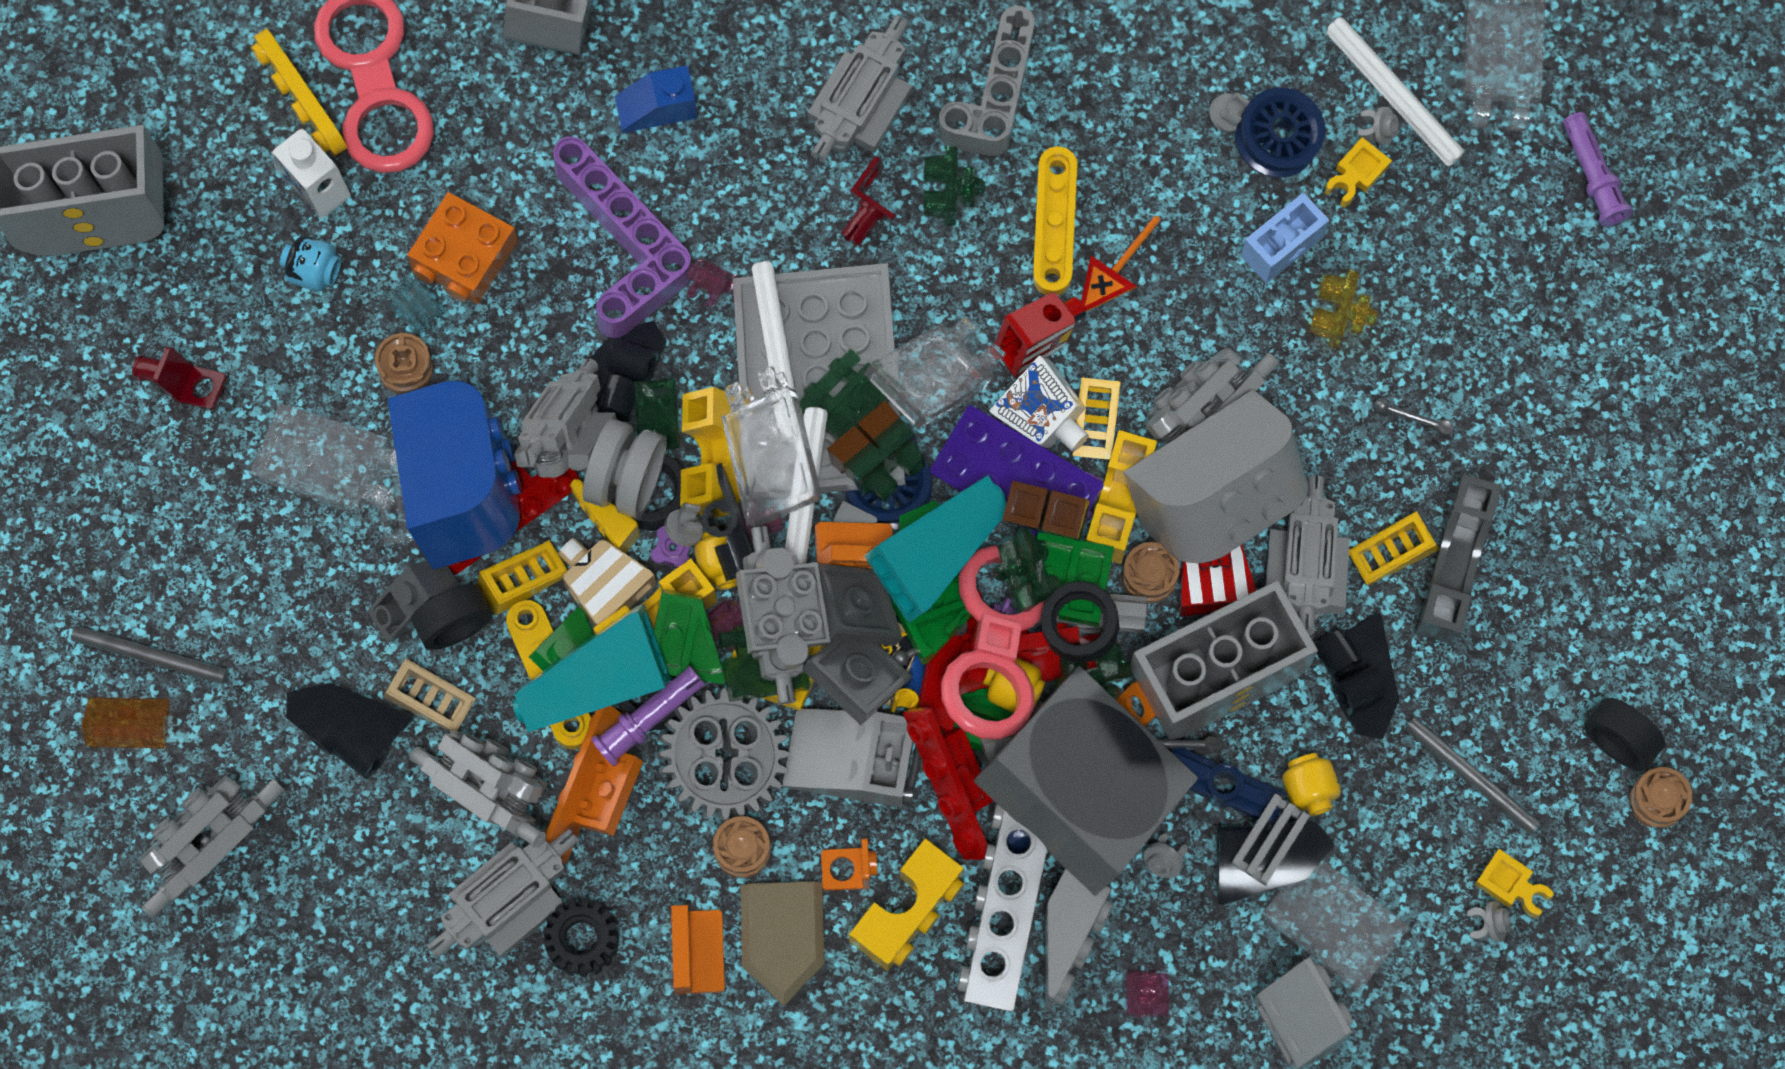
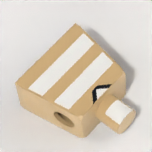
[558,538,656,627]

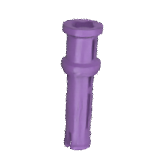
[1562,112,1633,227]
[591,665,706,767]

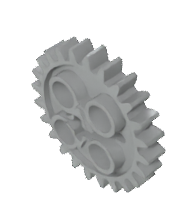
[656,688,789,821]

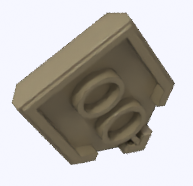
[740,882,824,1007]

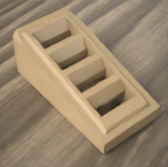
[383,658,476,732]

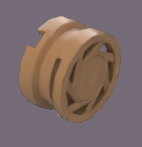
[375,333,433,394]
[1122,542,1180,604]
[1629,767,1692,829]
[713,816,771,878]

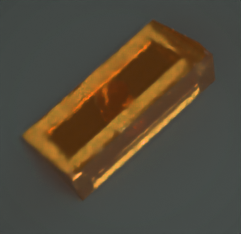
[81,697,170,749]

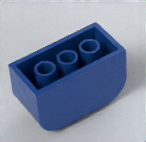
[388,381,522,570]

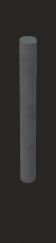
[71,626,228,685]
[1404,717,1541,834]

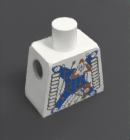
[272,129,351,219]
[989,355,1089,452]

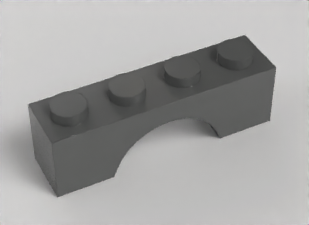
[1416,474,1502,645]

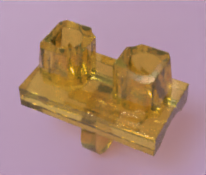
[1309,270,1378,350]

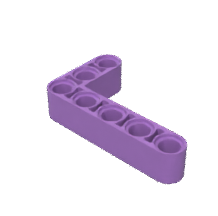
[553,136,691,338]

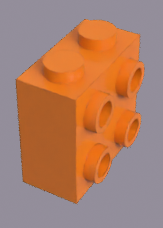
[407,192,518,304]

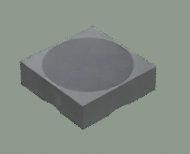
[974,666,1198,896]

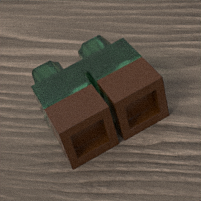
[827,401,926,501]
[1002,481,1090,541]

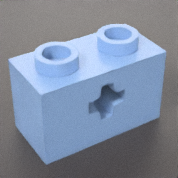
[1241,192,1330,284]

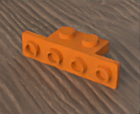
[544,706,643,864]

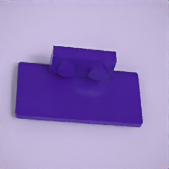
[930,405,1104,539]

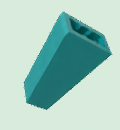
[864,475,1007,624]
[513,604,672,732]

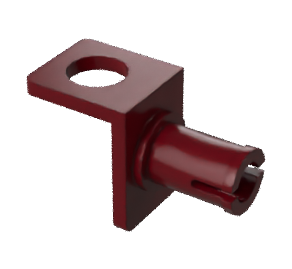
[840,156,899,248]
[132,347,227,410]

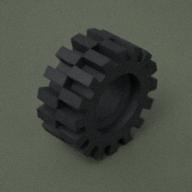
[543,898,619,977]

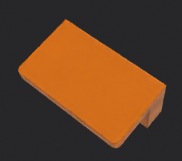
[815,522,893,569]
[671,905,725,995]

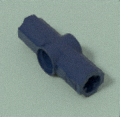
[1171,748,1287,824]

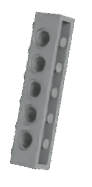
[957,804,1047,1012]

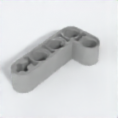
[939,6,1034,156]

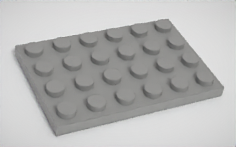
[733,263,906,500]

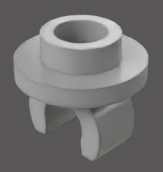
[1209,92,1250,132]
[1357,107,1399,145]
[664,503,703,547]
[1143,833,1187,878]
[1467,901,1511,942]

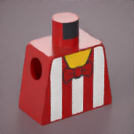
[993,293,1086,378]
[1178,545,1256,617]

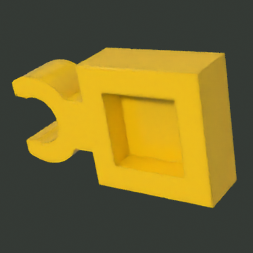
[1325,137,1392,208]
[1474,849,1554,918]

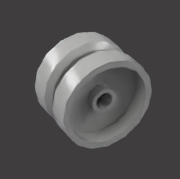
[582,418,667,519]

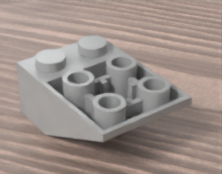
[782,709,914,808]
[1044,869,1114,1012]
[1253,957,1353,1069]

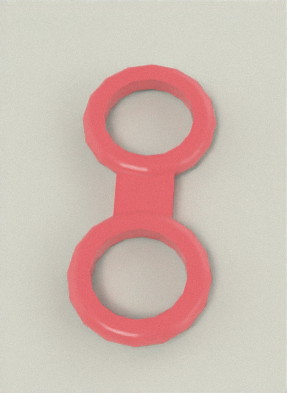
[314,0,434,173]
[941,545,1050,740]

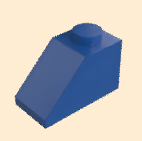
[615,65,697,133]

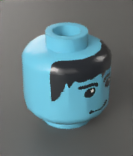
[280,235,341,292]

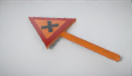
[1081,216,1160,312]

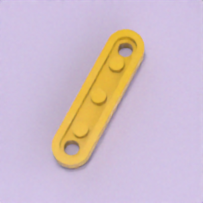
[251,28,347,157]
[1033,146,1077,296]
[506,600,591,750]

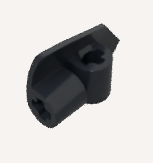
[588,321,667,422]
[701,463,754,581]
[1315,613,1400,739]
[286,683,414,779]
[1216,823,1334,906]

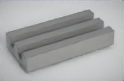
[1231,793,1310,886]

